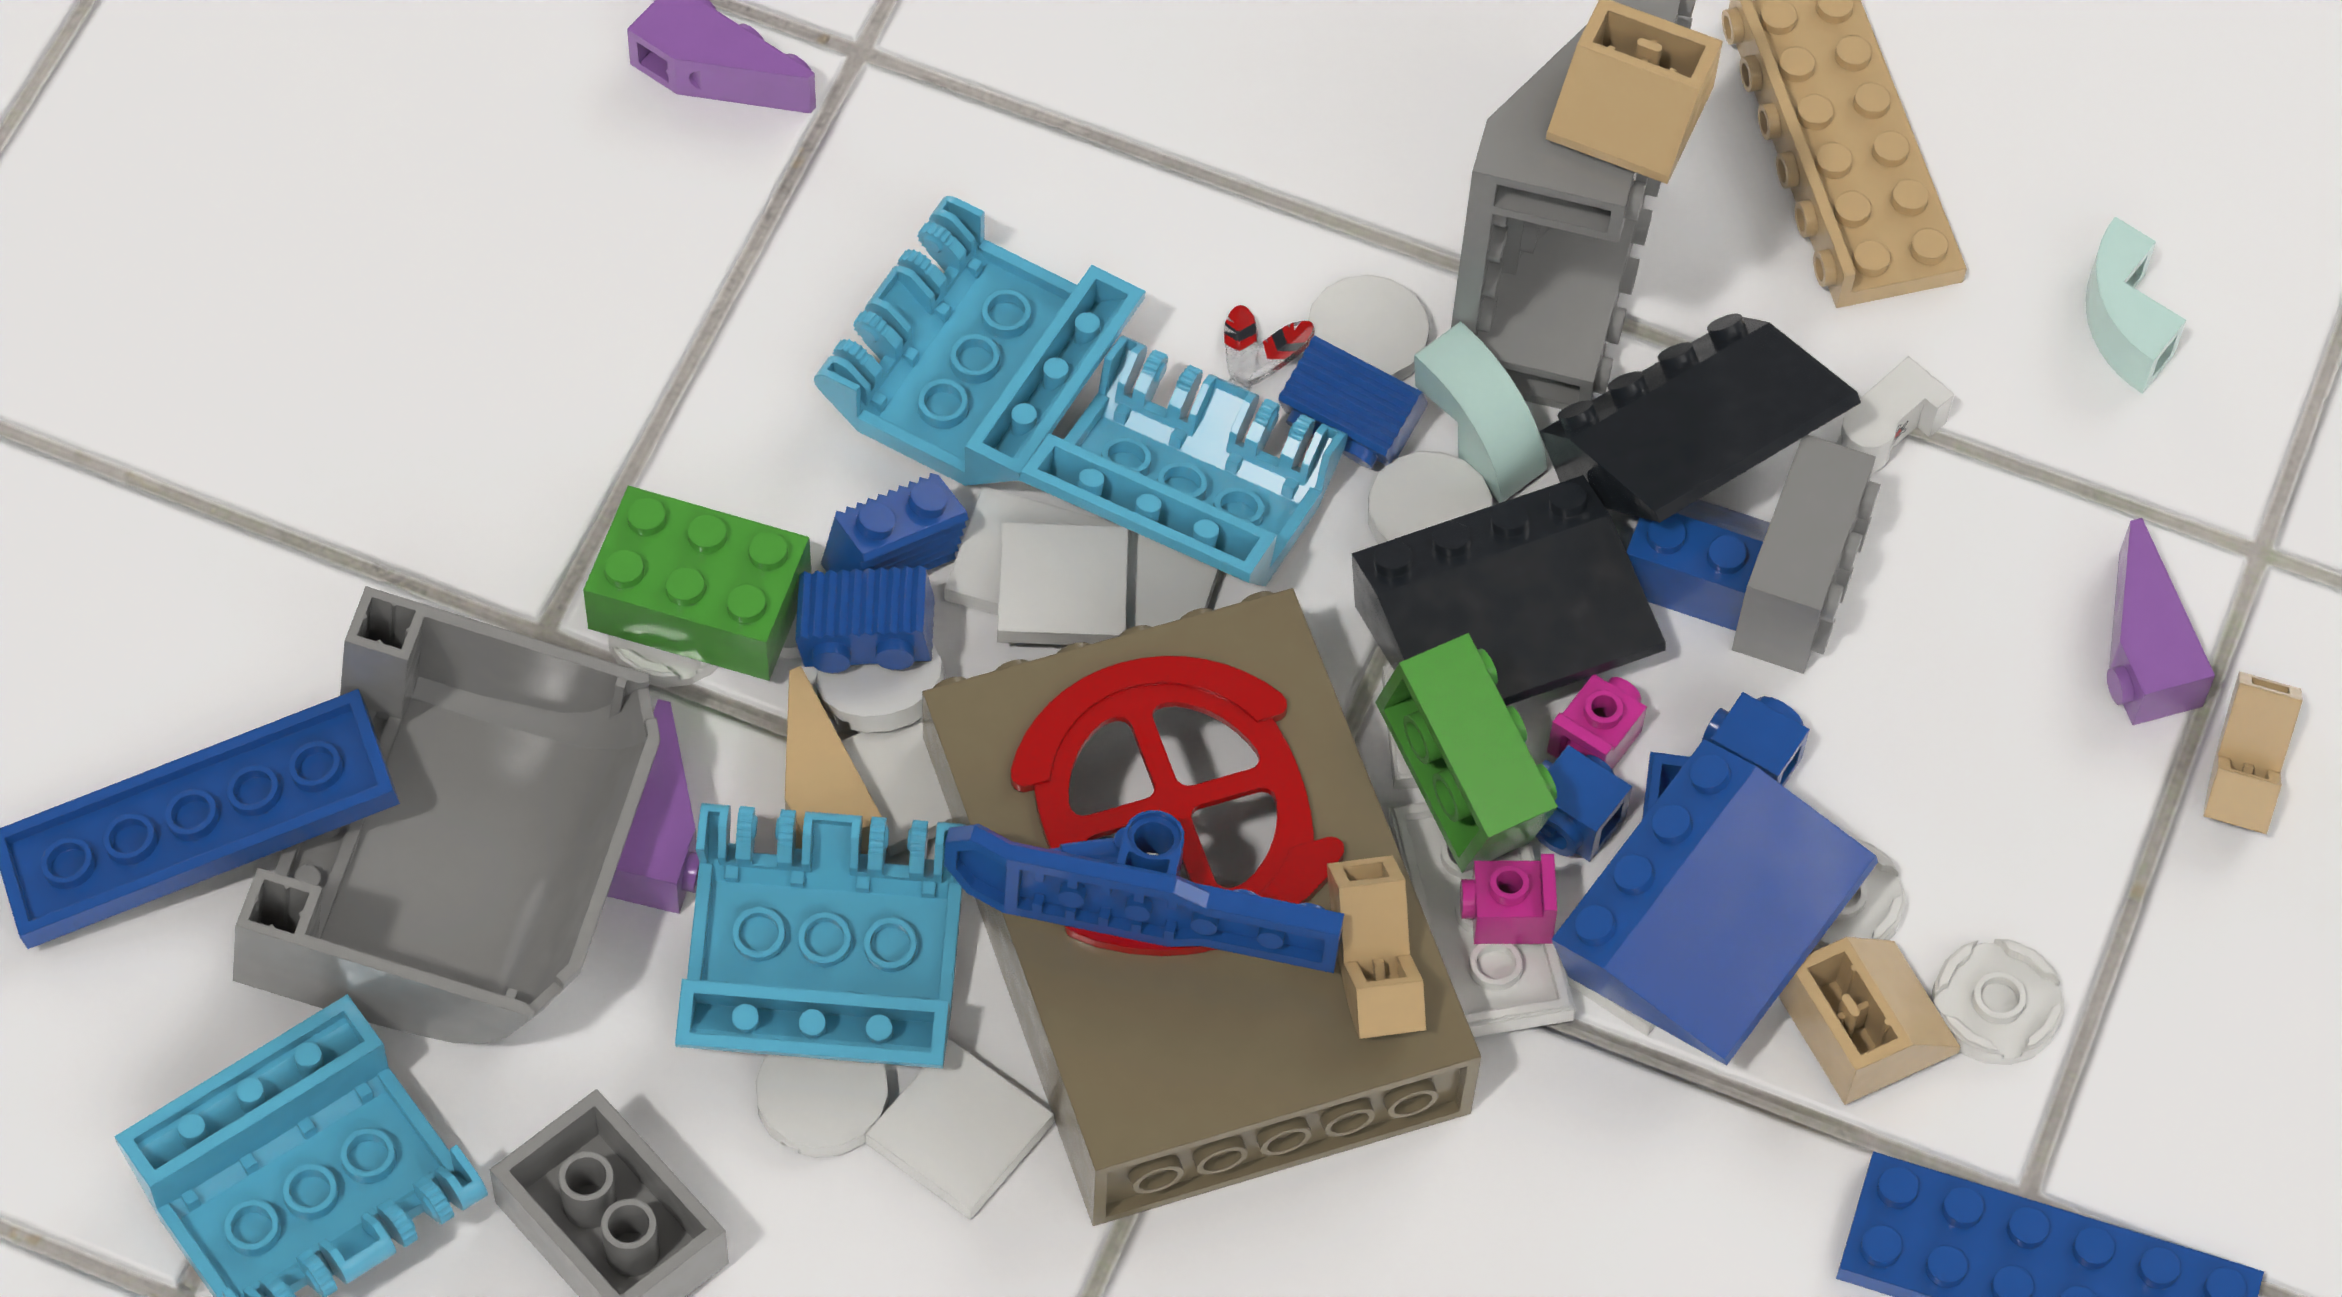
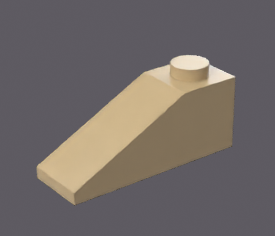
[785,666,882,854]

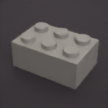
[1732,435,1881,674]
[489,1089,729,1297]

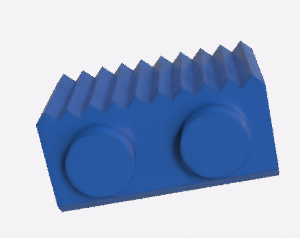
[1278,336,1428,468]
[821,473,969,573]
[795,565,935,673]

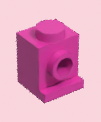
[1547,675,1647,769]
[1460,854,1557,944]

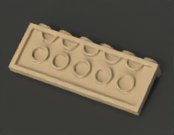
[1722,0,1967,308]

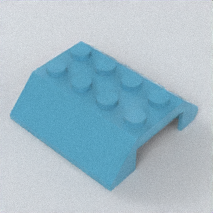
[814,196,1146,486]
[1019,335,1348,587]
[675,803,966,1069]
[114,994,488,1297]

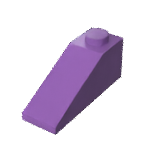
[2107,518,2215,725]
[607,699,699,914]

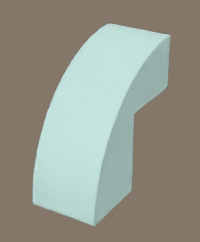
[2086,217,2186,394]
[1414,321,1547,503]

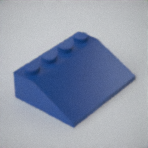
[1551,739,1878,1066]

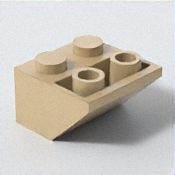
[1546,0,1723,184]
[1779,937,1961,1105]

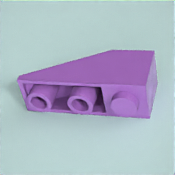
[627,0,816,114]

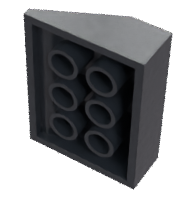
[1539,313,1861,523]
[1351,475,1666,706]

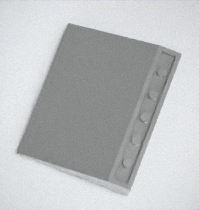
[1451,0,1696,410]

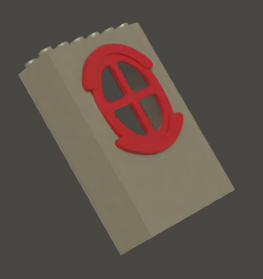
[922,588,1482,1226]

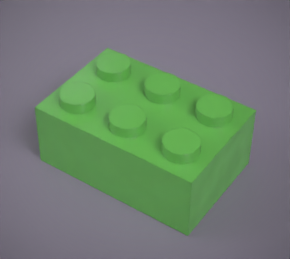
[583,485,812,681]
[1375,633,1558,873]

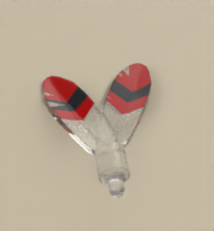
[1224,305,1315,391]

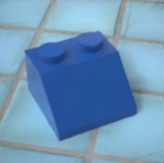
[1626,499,1770,631]

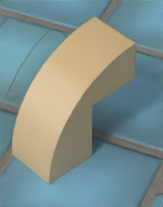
[2203,671,2303,834]
[1327,855,1426,1039]

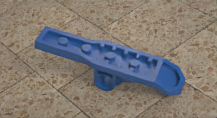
[944,810,1344,973]

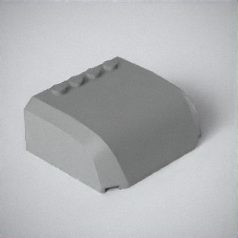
[233,586,661,1044]

